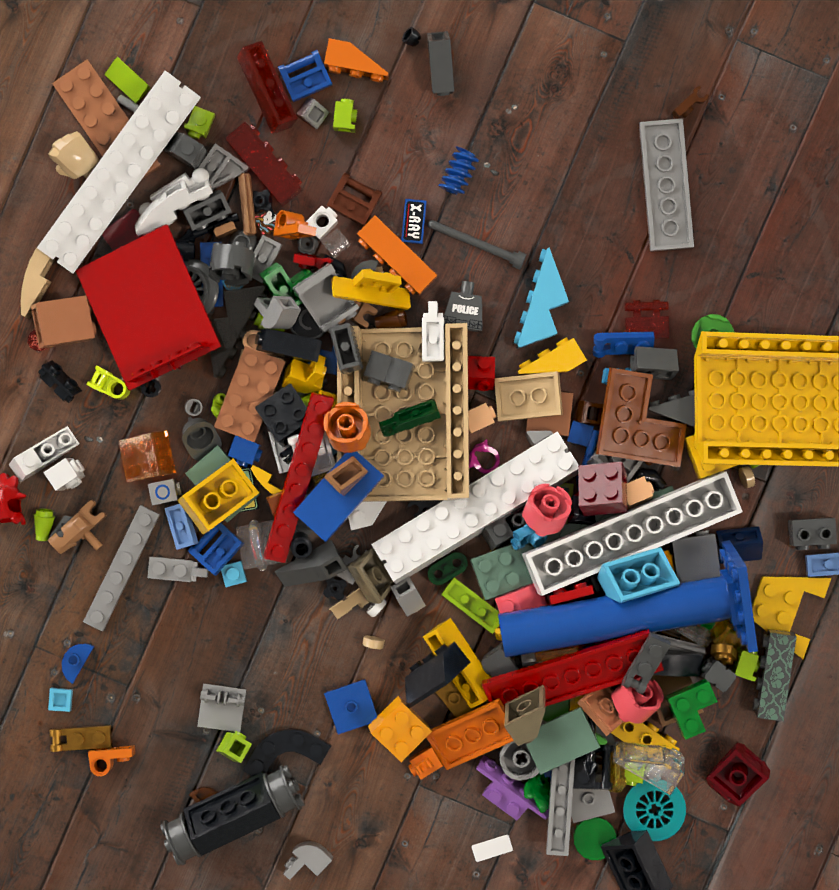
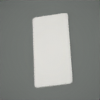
[472,835,513,862]

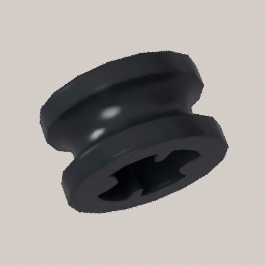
[141,379,161,397]

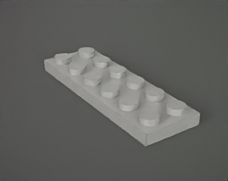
[639,118,694,252]

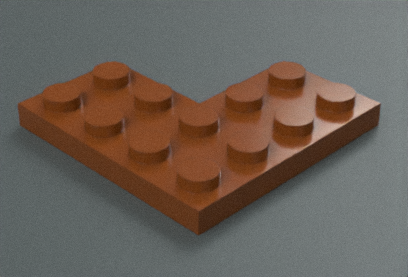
[596,368,687,467]

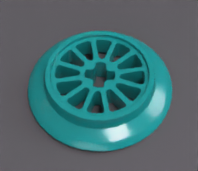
[623,778,686,841]

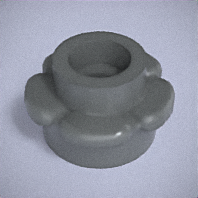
[297,236,318,255]

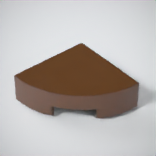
[189,787,219,803]

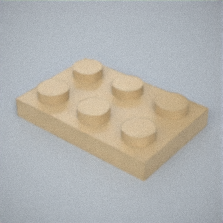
[495,371,563,422]

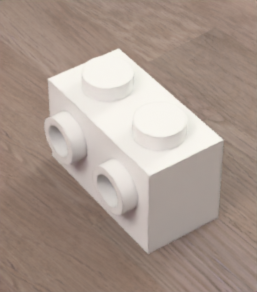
[43,458,85,491]

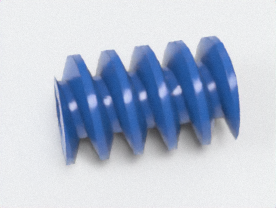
[438,146,480,195]

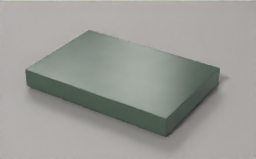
[185,445,261,523]
[526,707,600,775]

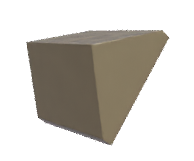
[346,548,395,604]

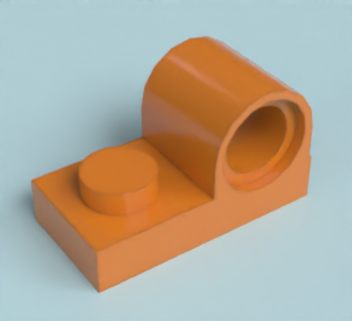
[273,210,317,240]
[88,745,135,776]

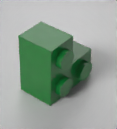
[259,262,312,306]
[665,679,718,740]

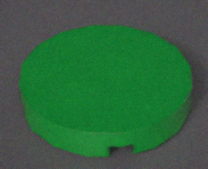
[573,817,616,860]

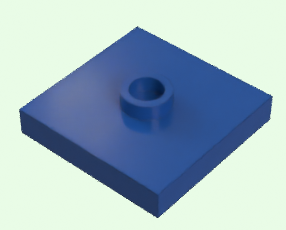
[324,679,378,734]

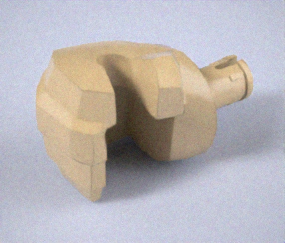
[48,131,99,179]

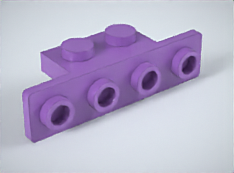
[476,755,549,821]

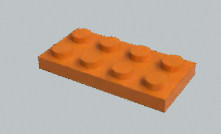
[426,698,514,770]

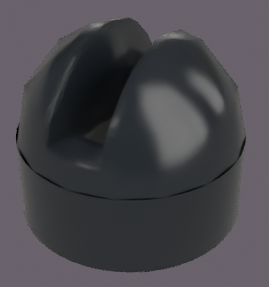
[402,27,421,46]

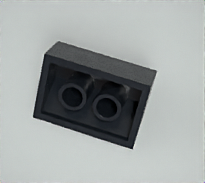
[405,641,471,709]
[601,830,673,890]

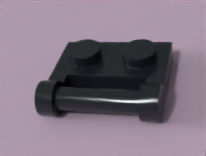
[573,744,613,790]

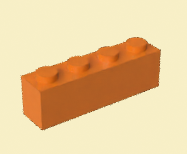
[357,215,437,296]

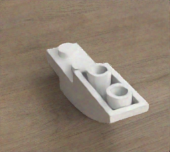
[135,179,213,236]

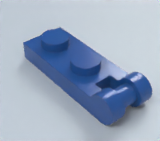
[593,332,655,358]

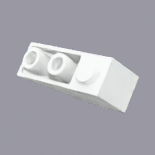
[9,426,79,482]

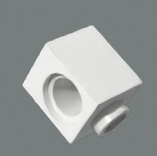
[306,206,338,242]

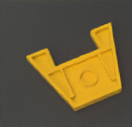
[752,576,831,659]

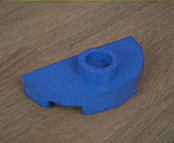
[62,643,95,684]

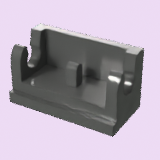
[630,346,679,380]

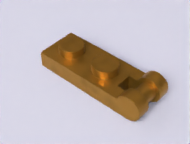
[49,725,112,752]

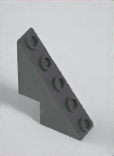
[648,390,695,429]

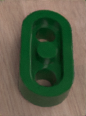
[428,552,468,585]

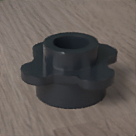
[253,189,272,212]
[323,577,347,600]

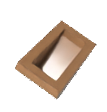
[324,456,368,496]

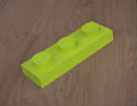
[441,577,500,634]

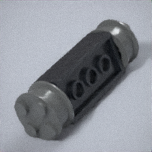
[160,765,305,865]

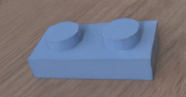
[164,504,198,550]
[805,552,839,577]

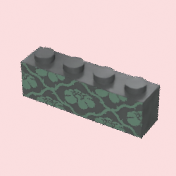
[752,629,797,722]

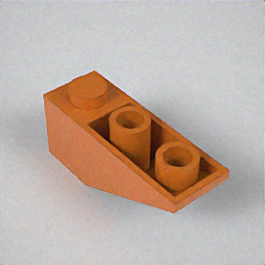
[324,38,389,82]

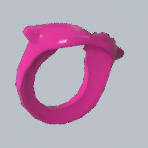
[469,440,500,474]

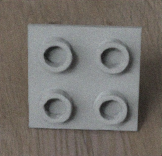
[197,684,246,732]

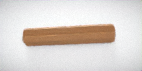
[238,173,257,236]

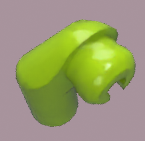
[211,393,226,418]

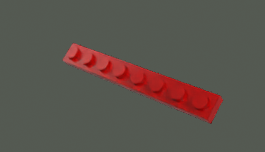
[263,392,334,563]

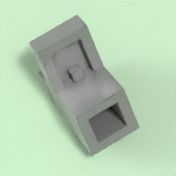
[254,296,301,329]
[284,841,333,880]

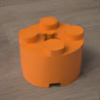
[324,402,371,453]

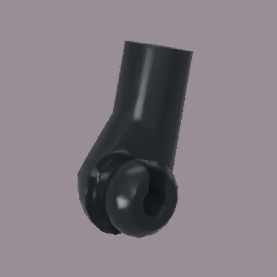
[323,254,347,278]
[635,468,667,490]

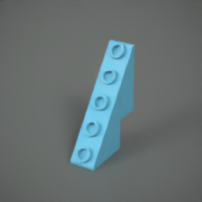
[513,247,569,349]

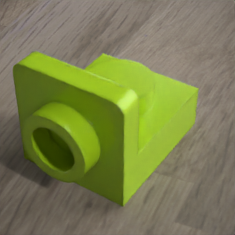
[184,106,215,140]

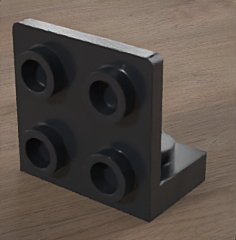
[255,384,307,447]

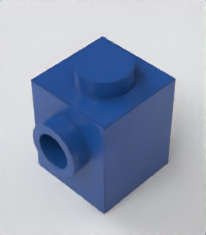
[228,436,263,467]

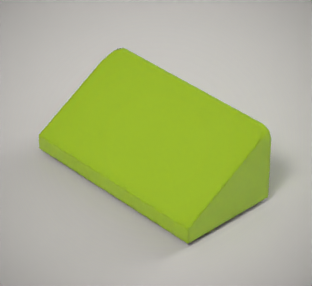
[104,57,151,104]

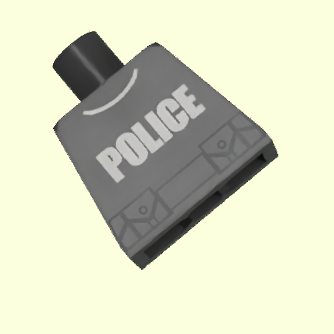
[444,281,483,333]

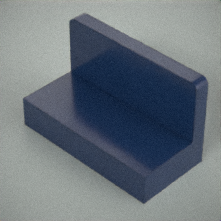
[716,526,763,564]

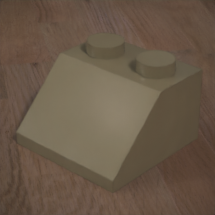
[504,685,545,746]

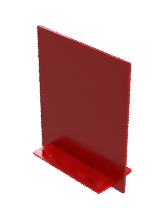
[76,224,221,391]

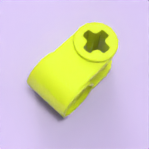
[86,365,130,400]

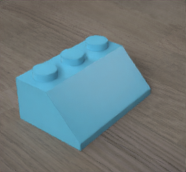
[597,547,680,603]

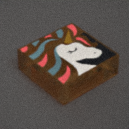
[255,208,277,236]

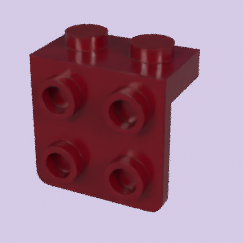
[102,209,144,251]

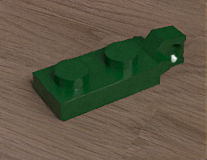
[379,399,441,437]

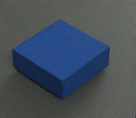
[567,421,594,447]

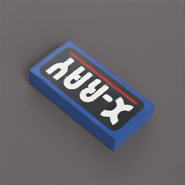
[401,199,427,244]

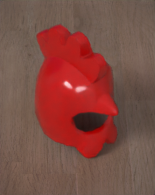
[0,473,26,525]

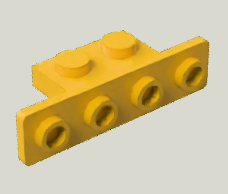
[331,269,411,310]

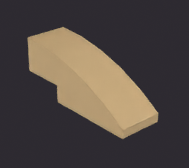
[21,248,55,319]

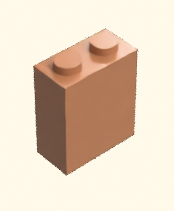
[31,295,96,349]

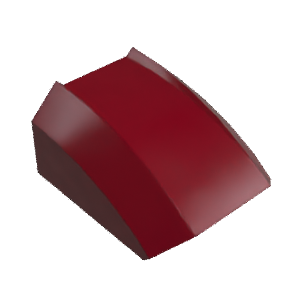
[706,743,770,807]

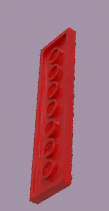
[482,629,664,706]

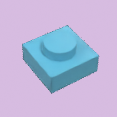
[221,561,247,587]
[48,688,73,712]

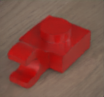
[293,252,333,270]

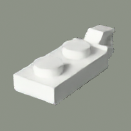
[422,301,445,362]

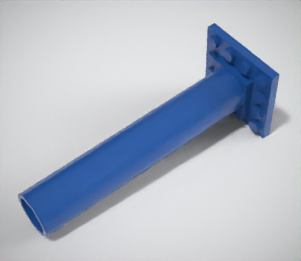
[498,540,758,657]

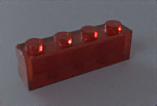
[237,41,298,134]
[226,122,302,207]

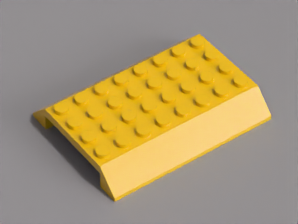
[694,331,839,467]

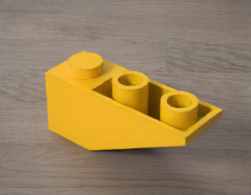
[517,337,587,375]

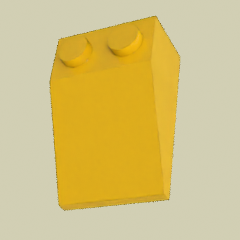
[177,458,259,535]

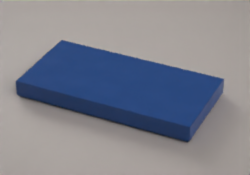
[293,451,384,542]

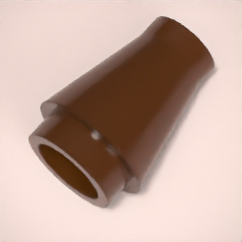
[375,308,408,329]

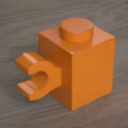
[408,745,443,780]

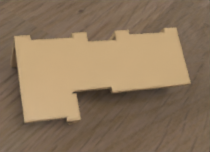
[329,588,369,620]

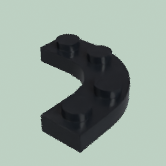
[243,729,331,776]

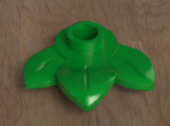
[524,773,550,813]

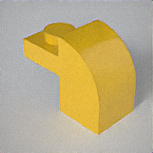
[282,355,327,393]

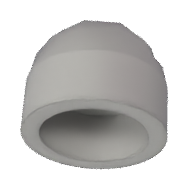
[185,399,203,416]

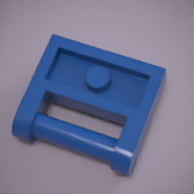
[278,50,332,102]
[188,522,245,576]

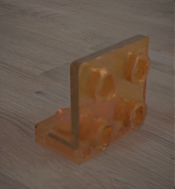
[119,431,176,483]

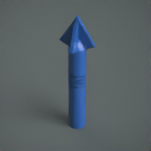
[576,430,599,492]

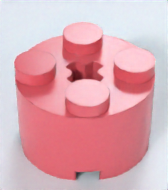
[522,484,572,537]
[611,677,664,724]

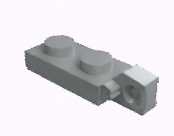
[147,556,209,582]

